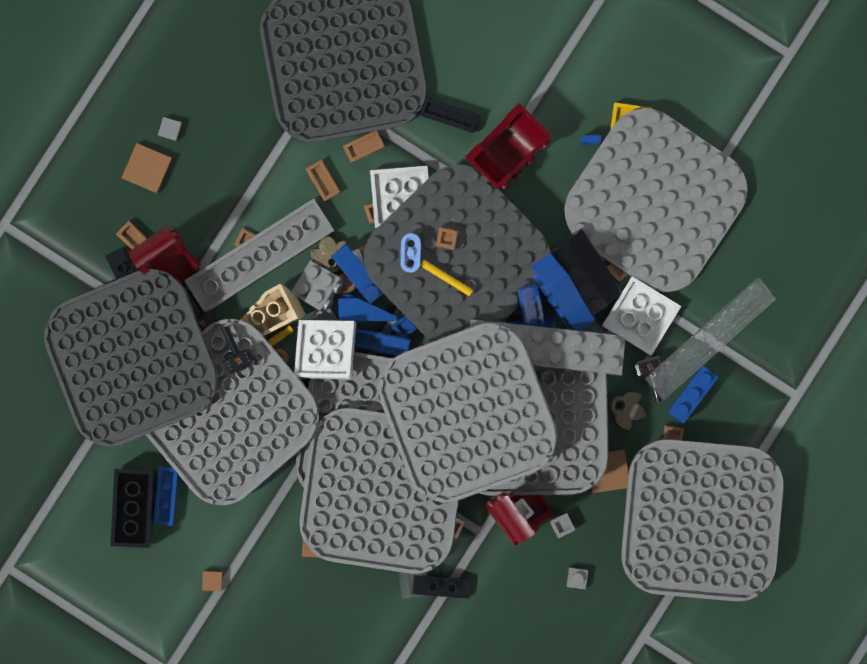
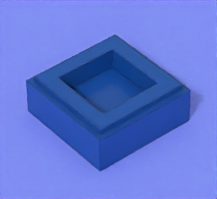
[581,135,601,145]
[391,315,418,338]

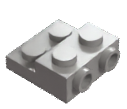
[291,260,343,313]

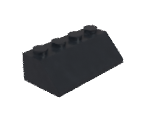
[550,228,622,316]

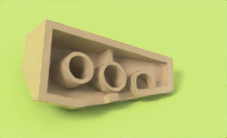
[240,283,306,337]

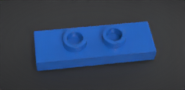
[517,283,545,327]
[354,327,411,356]

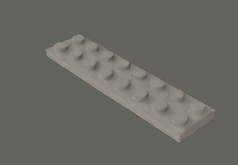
[185,198,334,313]
[469,319,625,376]

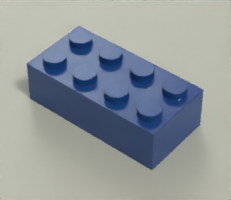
[531,253,595,331]

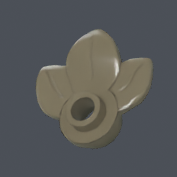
[311,235,347,272]
[609,392,646,430]

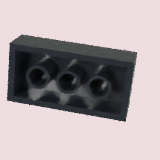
[110,468,156,548]

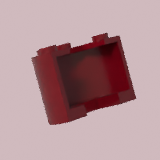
[465,103,552,191]
[128,225,201,285]
[486,490,554,546]

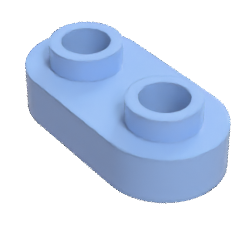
[401,233,421,273]

